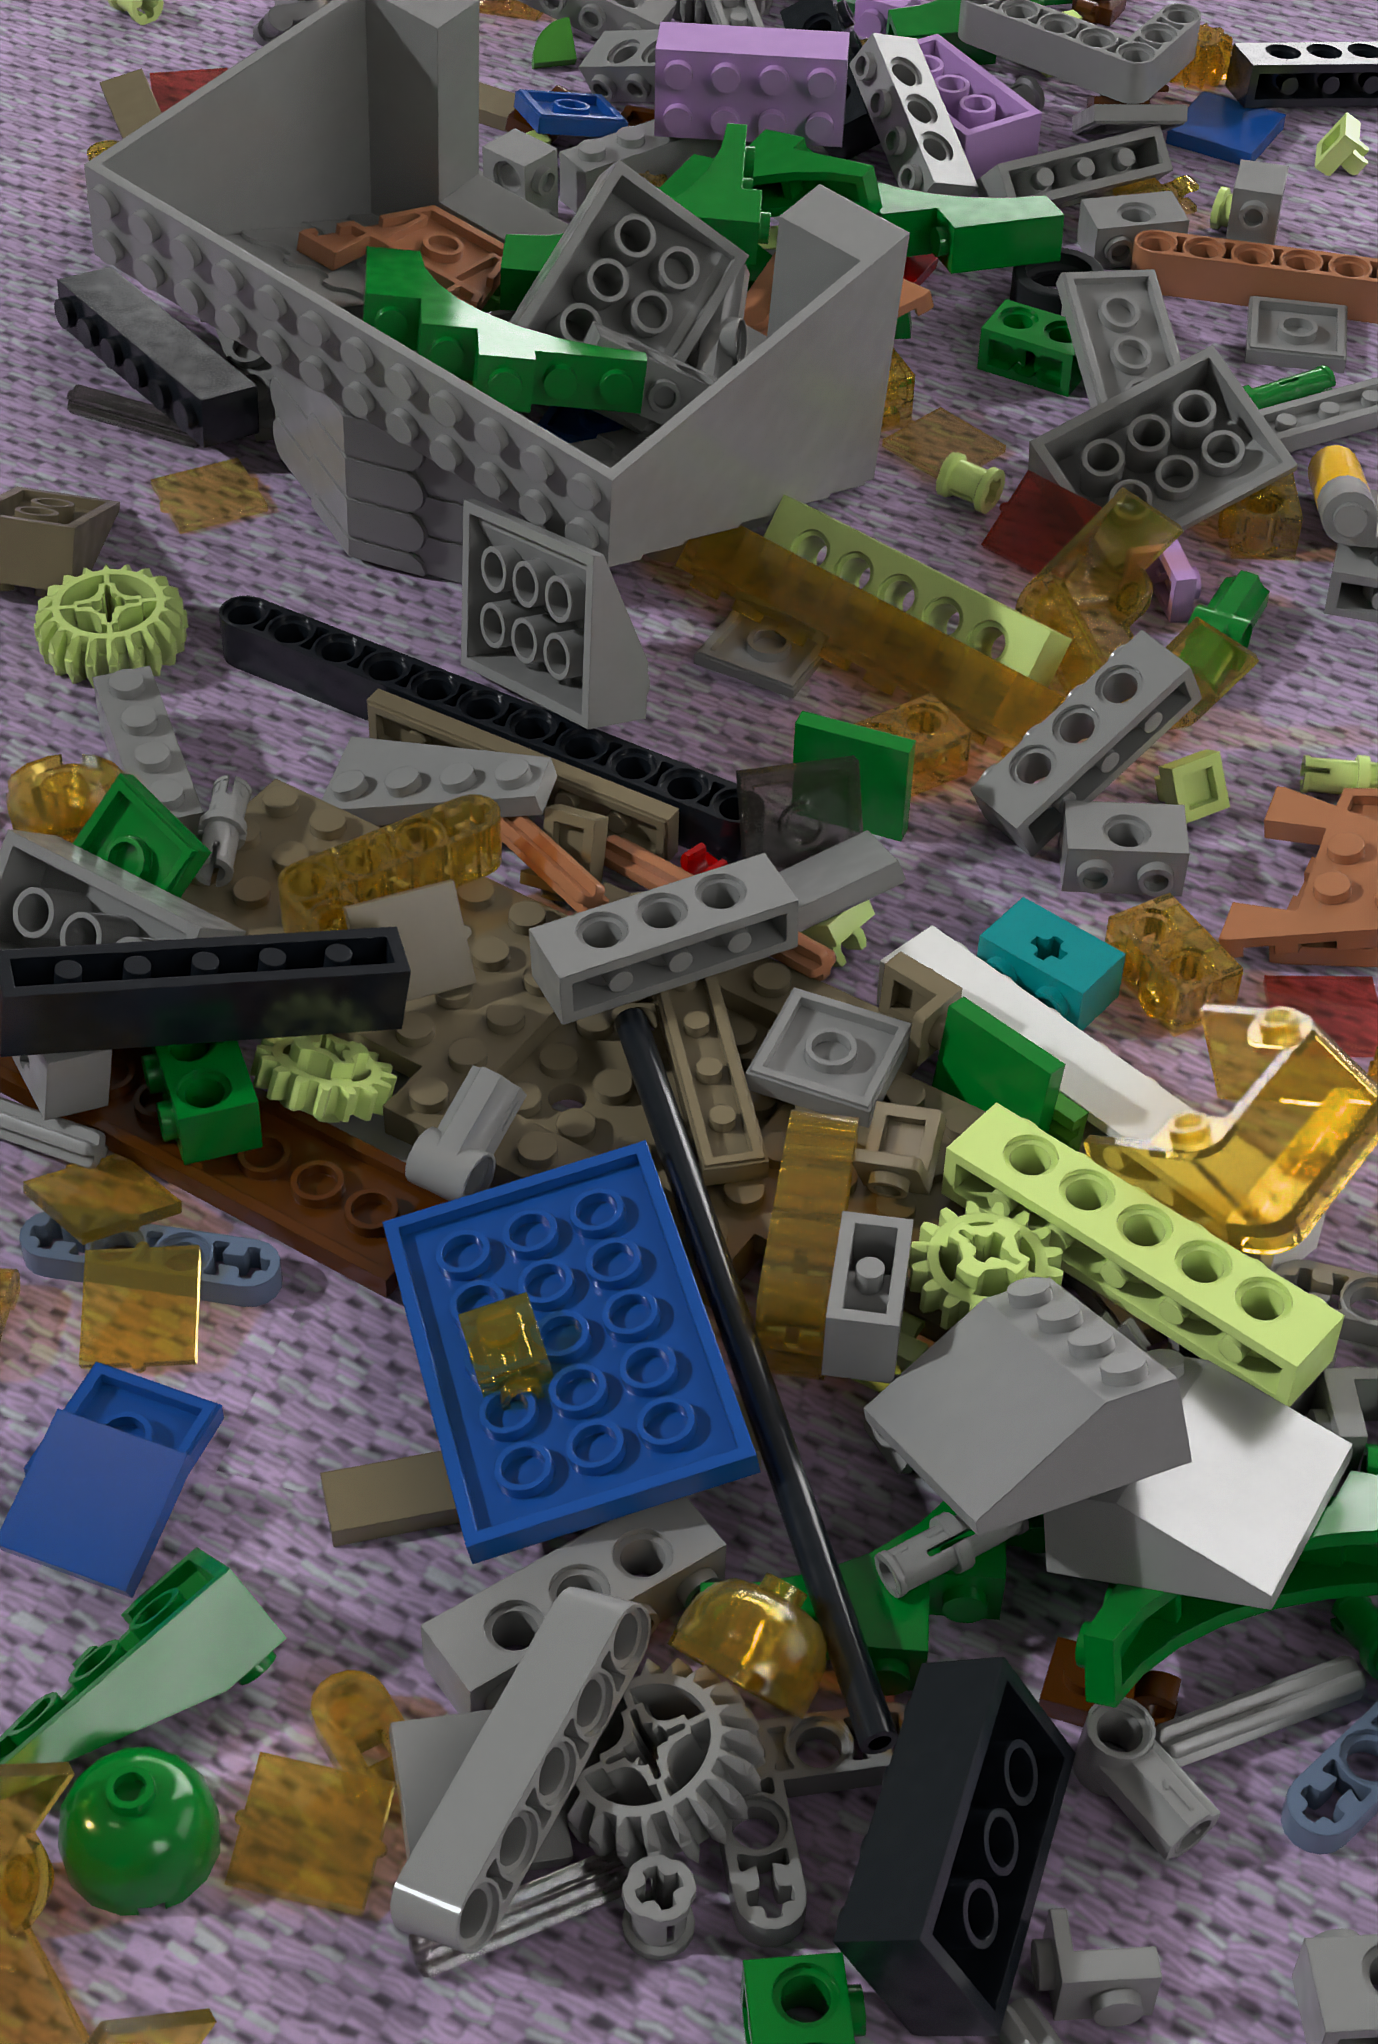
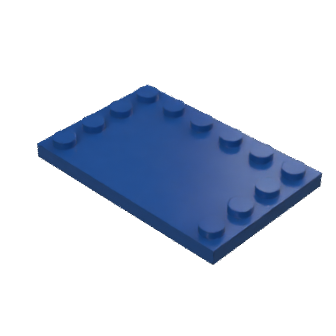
[383,1140,761,1564]

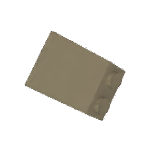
[0,486,120,598]

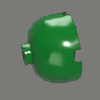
[58,1747,221,1916]

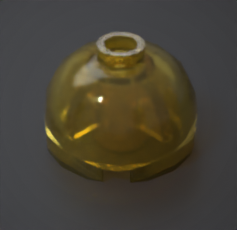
[6,754,124,843]
[667,1573,827,1720]

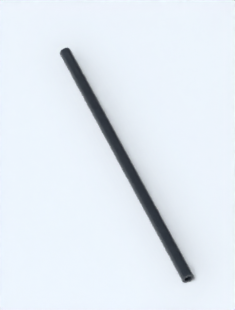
[615,1008,898,1754]

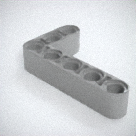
[958,0,1201,104]

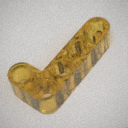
[278,794,502,933]
[755,1110,860,1381]

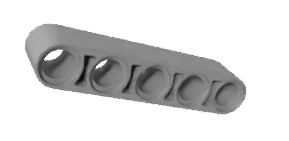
[390,1587,651,1954]

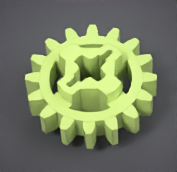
[250,1034,397,1123]
[909,1201,1064,1330]

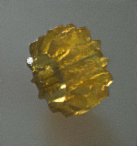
[1169,23,1233,89]

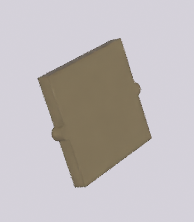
[343,879,477,1002]

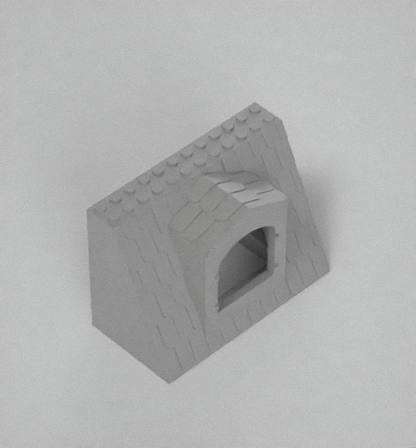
[84,0,910,584]

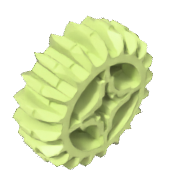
[34,564,189,688]

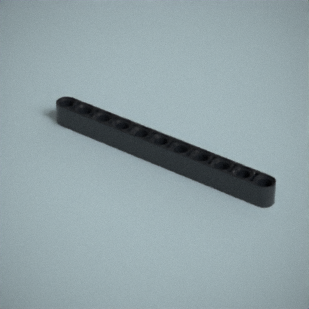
[219,595,764,864]

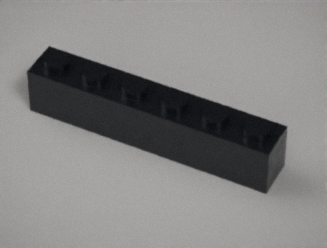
[54,267,259,448]
[0,927,411,1057]

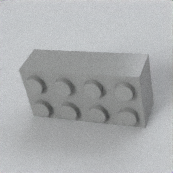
[0,829,246,950]

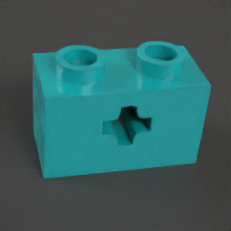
[977,897,1126,1031]

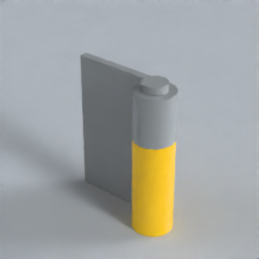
[1308,445,1378,548]

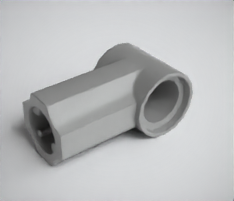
[405,1065,527,1201]
[1073,1697,1221,1860]

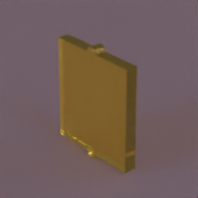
[882,407,1006,479]
[151,458,268,534]
[23,1153,182,1245]
[79,1241,201,1373]
[225,1752,396,1917]

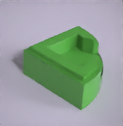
[532,17,577,69]

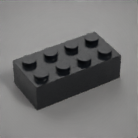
[833,1657,1076,2036]

